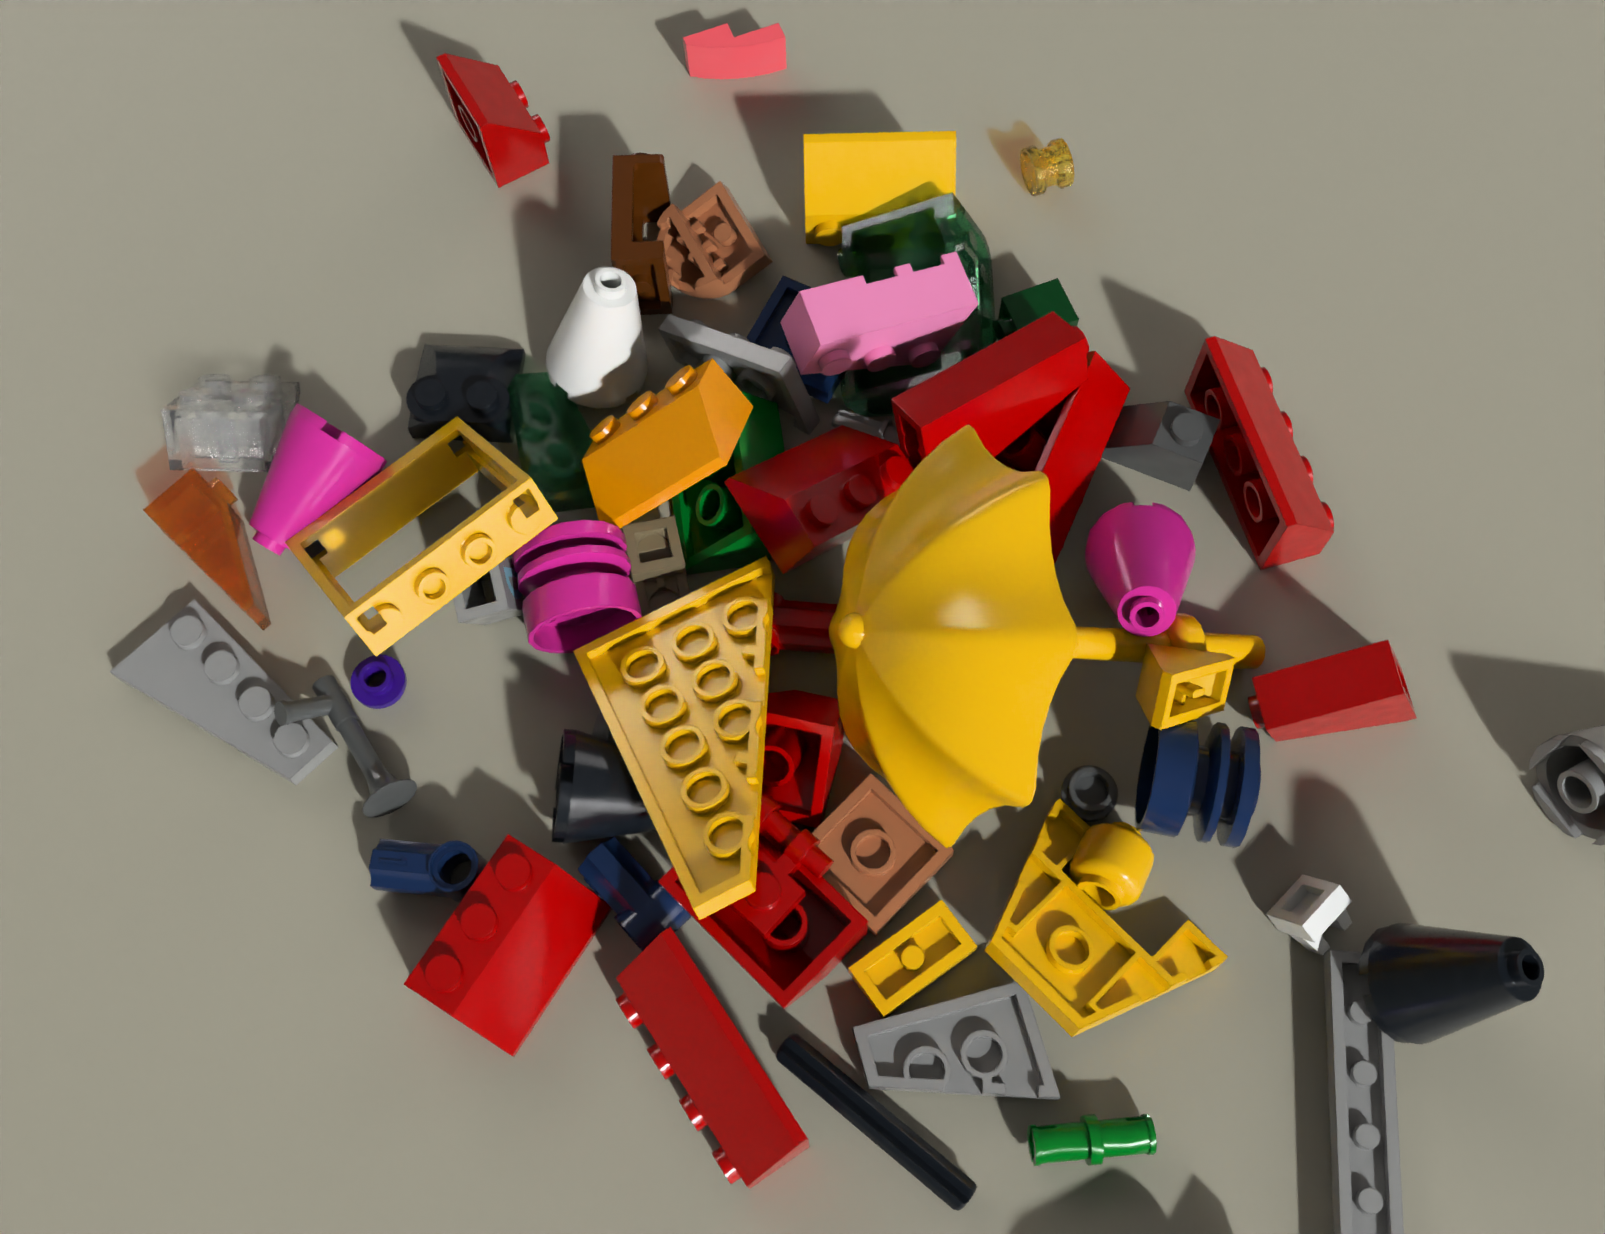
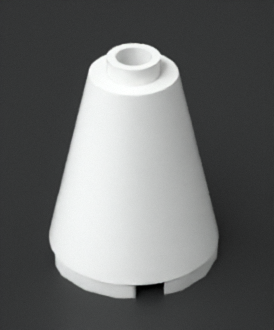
[545,267,648,409]

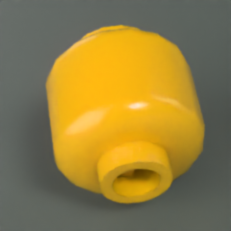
[1069,822,1154,910]

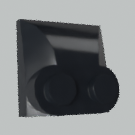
[406,344,526,443]

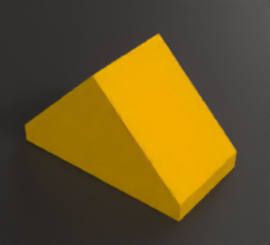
[1135,643,1236,730]

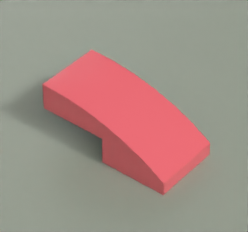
[683,23,787,79]

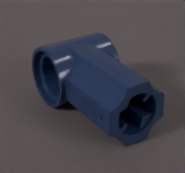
[578,837,691,951]
[369,838,488,903]

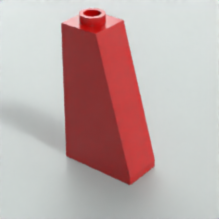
[891,311,1089,469]

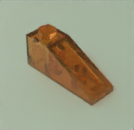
[143,468,271,631]

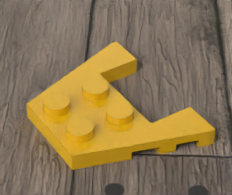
[984,798,1228,1037]

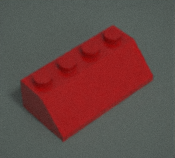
[1184,336,1334,570]
[994,351,1130,563]
[615,926,810,1189]

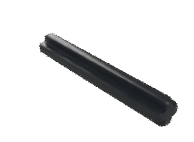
[775,1033,977,1211]

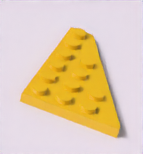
[573,556,775,920]

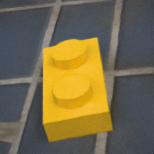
[848,899,977,1019]

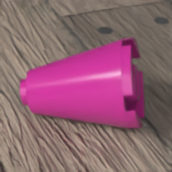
[249,403,387,556]
[1085,502,1196,637]

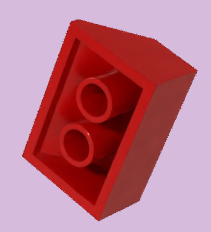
[724,425,914,574]
[658,829,868,1010]
[404,834,612,1057]

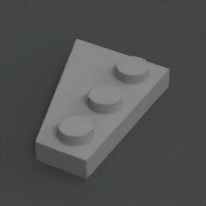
[658,314,820,435]
[852,982,1061,1100]

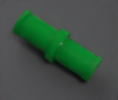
[1027,1114,1157,1166]

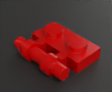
[729,794,834,939]

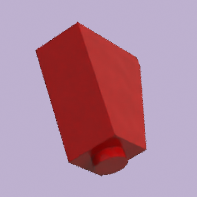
[1248,640,1417,742]

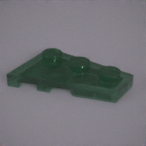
[507,372,595,513]

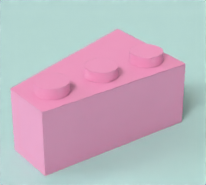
[780,252,979,376]

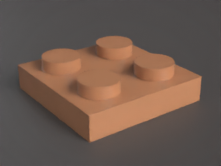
[812,774,954,937]

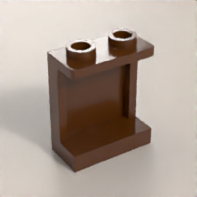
[611,152,673,315]

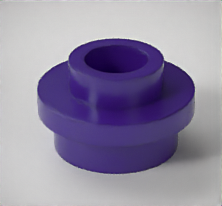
[350,655,407,709]

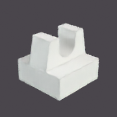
[1266,874,1352,955]

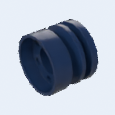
[1135,720,1261,848]

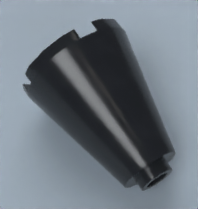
[551,729,657,844]
[1359,923,1544,1044]

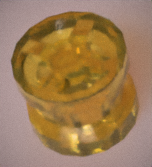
[1020,138,1074,196]

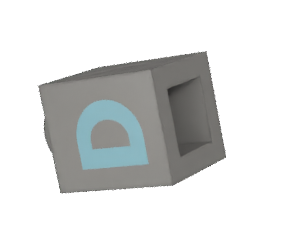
[453,557,526,625]

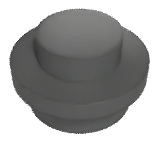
[1061,765,1118,822]

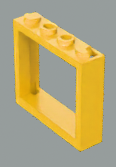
[285,416,558,657]

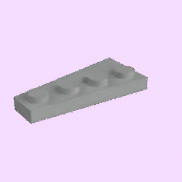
[110,599,338,785]

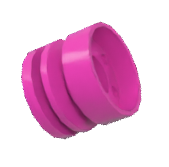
[512,520,642,653]

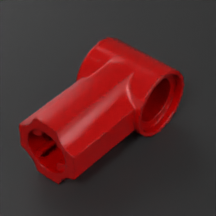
[770,592,838,656]

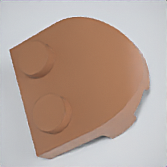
[656,181,773,299]

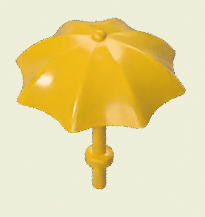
[829,425,1266,848]

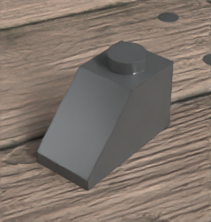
[1101,401,1220,491]

